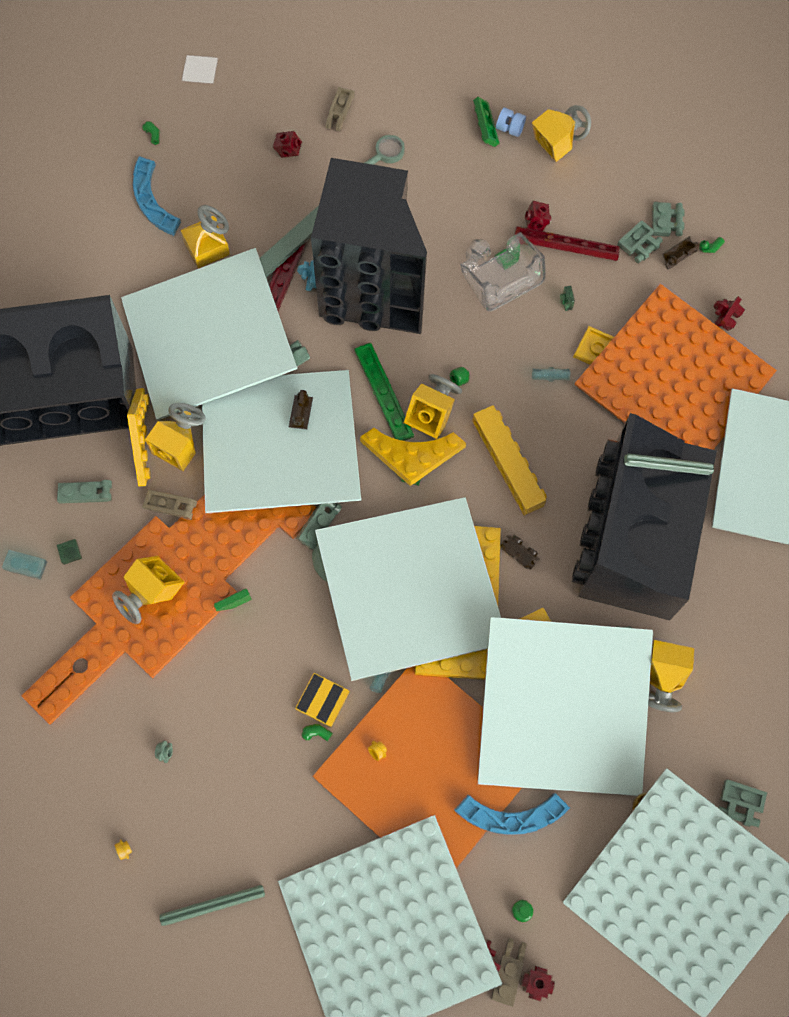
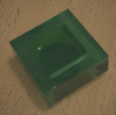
[560,286,575,311]
[57,539,82,565]

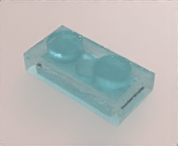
[2,550,47,580]

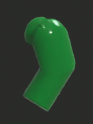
[142,121,160,145]
[699,237,725,253]
[301,724,333,742]

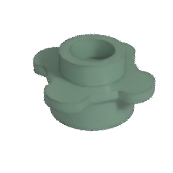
[155,741,173,763]

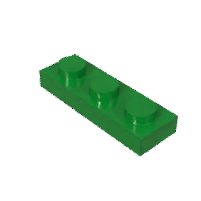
[473,97,500,147]

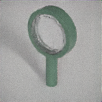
[364,135,405,165]

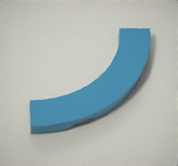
[133,156,181,236]
[454,793,570,835]

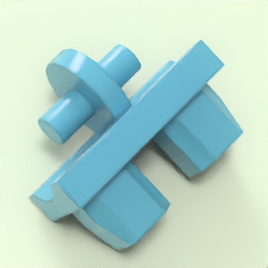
[297,260,316,291]

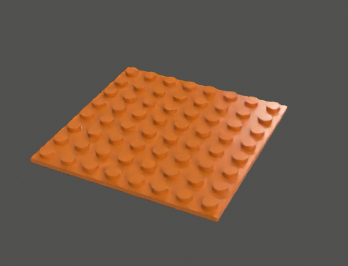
[574,284,777,450]
[312,666,522,868]

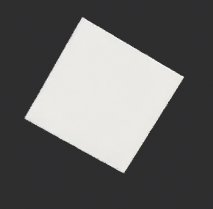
[182,55,218,83]

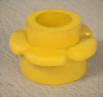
[368,741,387,761]
[114,839,132,860]

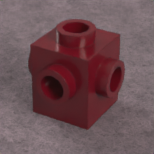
[272,131,302,158]
[525,200,551,231]
[521,966,555,1001]

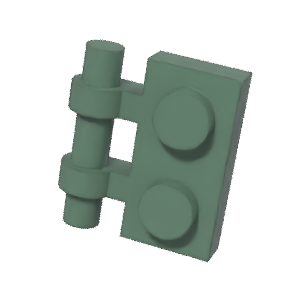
[652,202,685,237]
[617,220,663,263]
[718,779,767,827]

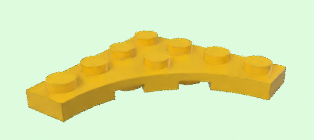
[127,388,151,487]
[360,428,466,486]

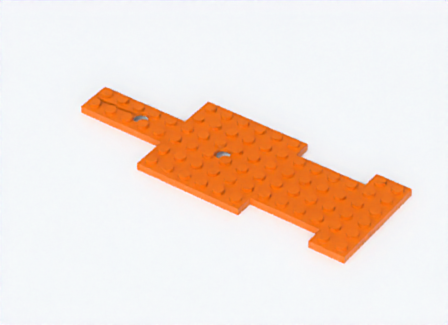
[22,494,316,725]

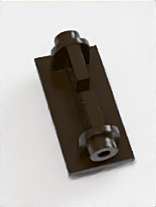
[662,236,700,270]
[289,390,313,430]
[500,534,540,570]

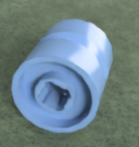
[496,107,526,137]

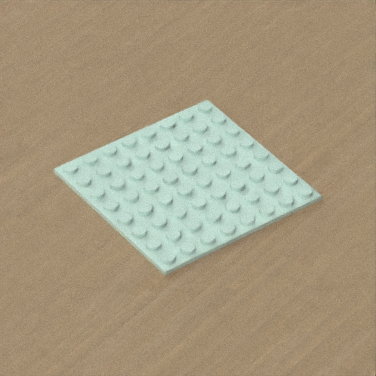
[121,248,298,421]
[202,370,361,513]
[712,389,789,545]
[315,497,501,681]
[478,617,653,796]
[563,768,789,1017]
[278,815,502,1017]

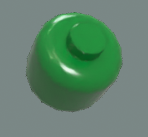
[449,367,470,387]
[511,900,534,922]

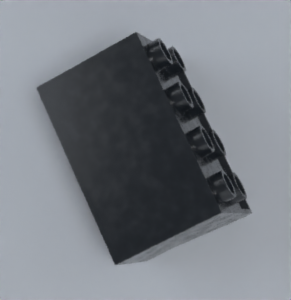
[311,158,427,334]
[0,295,136,446]
[571,413,717,621]

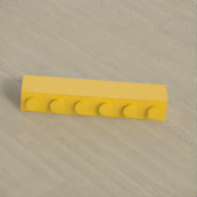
[472,405,547,516]

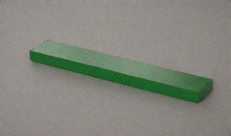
[354,342,414,441]

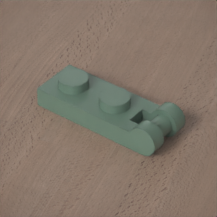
[57,480,112,504]
[296,503,342,549]

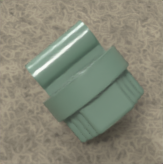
[290,340,311,367]

